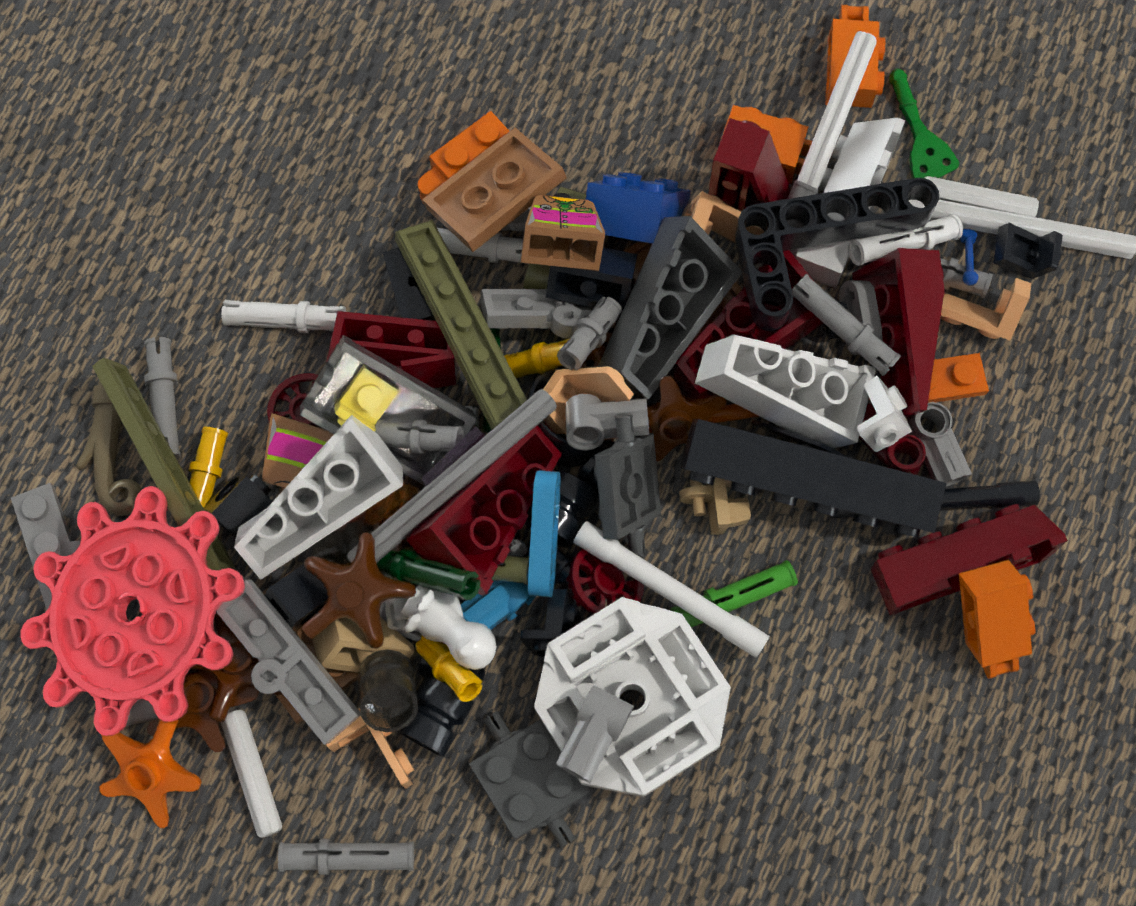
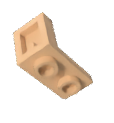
[682,191,764,242]
[941,278,1031,340]

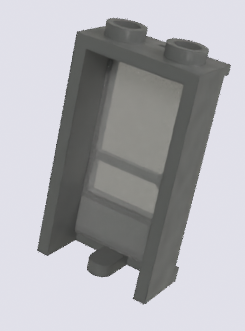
[300,335,478,486]

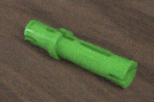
[670,560,798,628]

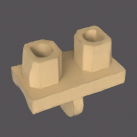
[679,477,751,535]

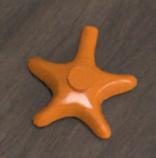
[99,719,202,828]

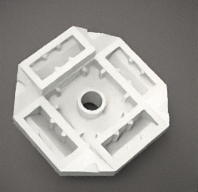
[534,597,731,797]

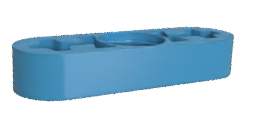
[528,470,561,597]

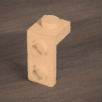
[543,366,634,434]
[326,705,414,789]

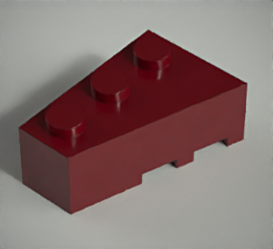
[708,118,791,212]
[326,311,459,395]

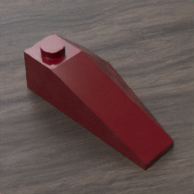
[852,248,945,418]

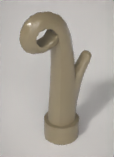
[76,384,141,516]

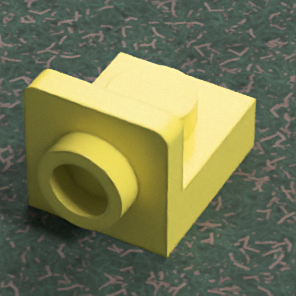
[335,364,399,432]

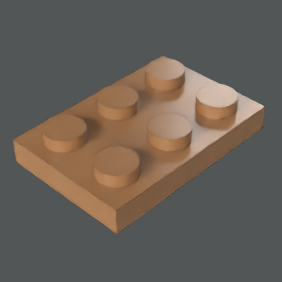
[422,128,567,252]

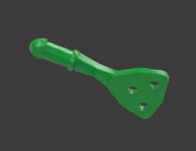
[889,68,959,178]

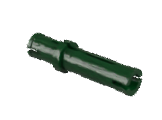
[376,550,481,600]

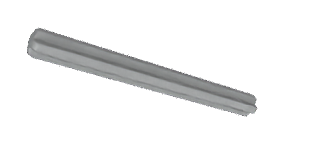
[347,389,557,563]

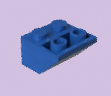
[586,172,691,244]

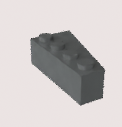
[598,216,743,400]

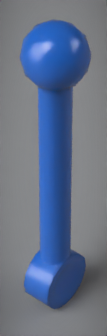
[960,229,979,286]

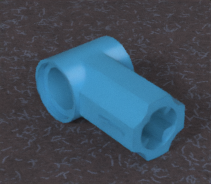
[461,580,536,630]

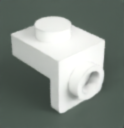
[857,376,912,452]

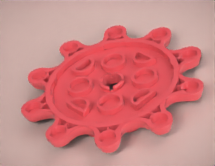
[20,486,245,736]

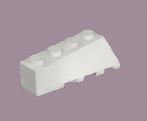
[790,118,905,288]
[695,335,876,448]
[234,415,403,580]

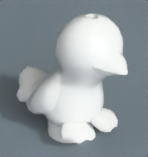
[401,585,497,670]

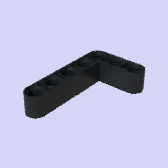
[735,178,939,331]

